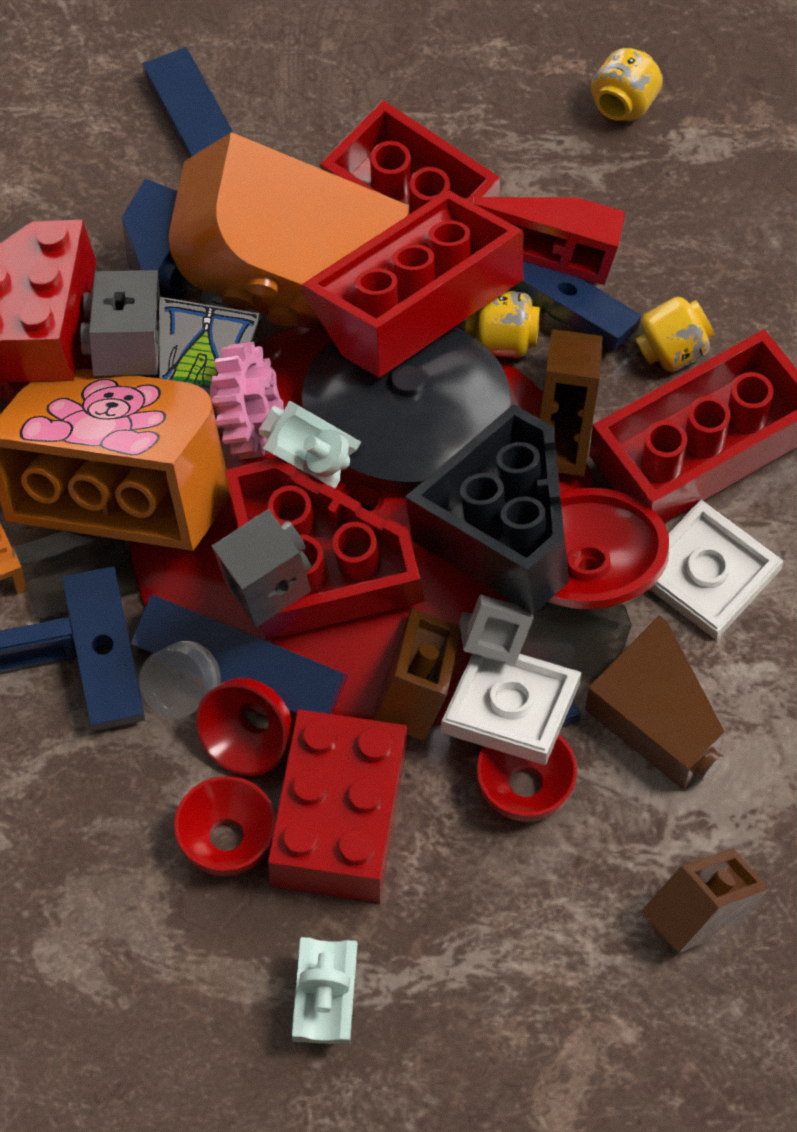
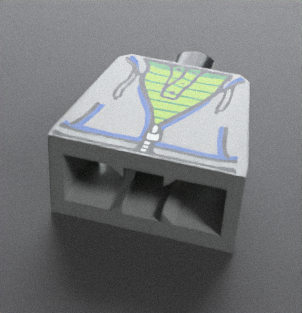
[159,297,260,396]

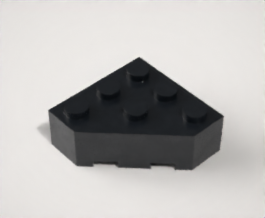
[405,404,569,614]

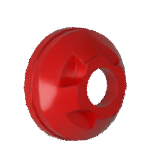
[196,677,293,776]
[477,735,578,822]
[174,776,276,876]

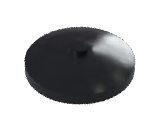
[302,327,511,495]

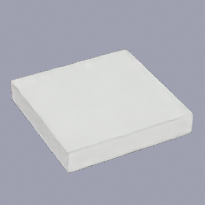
[649,500,784,640]
[441,654,581,765]

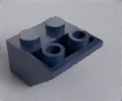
[121,178,190,301]

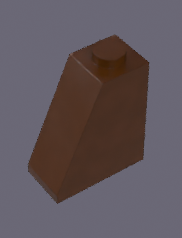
[539,329,603,476]
[585,615,725,791]

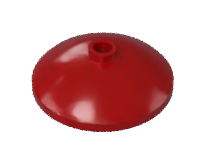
[547,488,669,610]

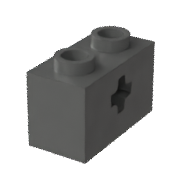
[81,270,160,376]
[212,509,312,627]

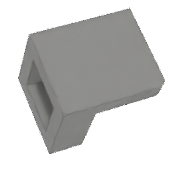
[459,594,533,665]

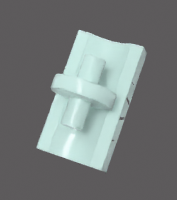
[259,401,361,489]
[292,937,357,1045]

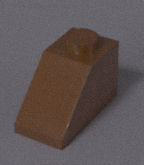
[374,608,461,741]
[641,848,770,953]

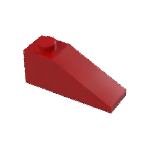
[472,197,625,285]

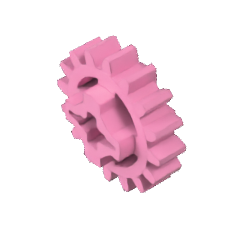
[210,342,284,459]

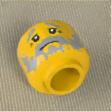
[591,48,663,121]
[465,291,540,359]
[635,296,715,372]

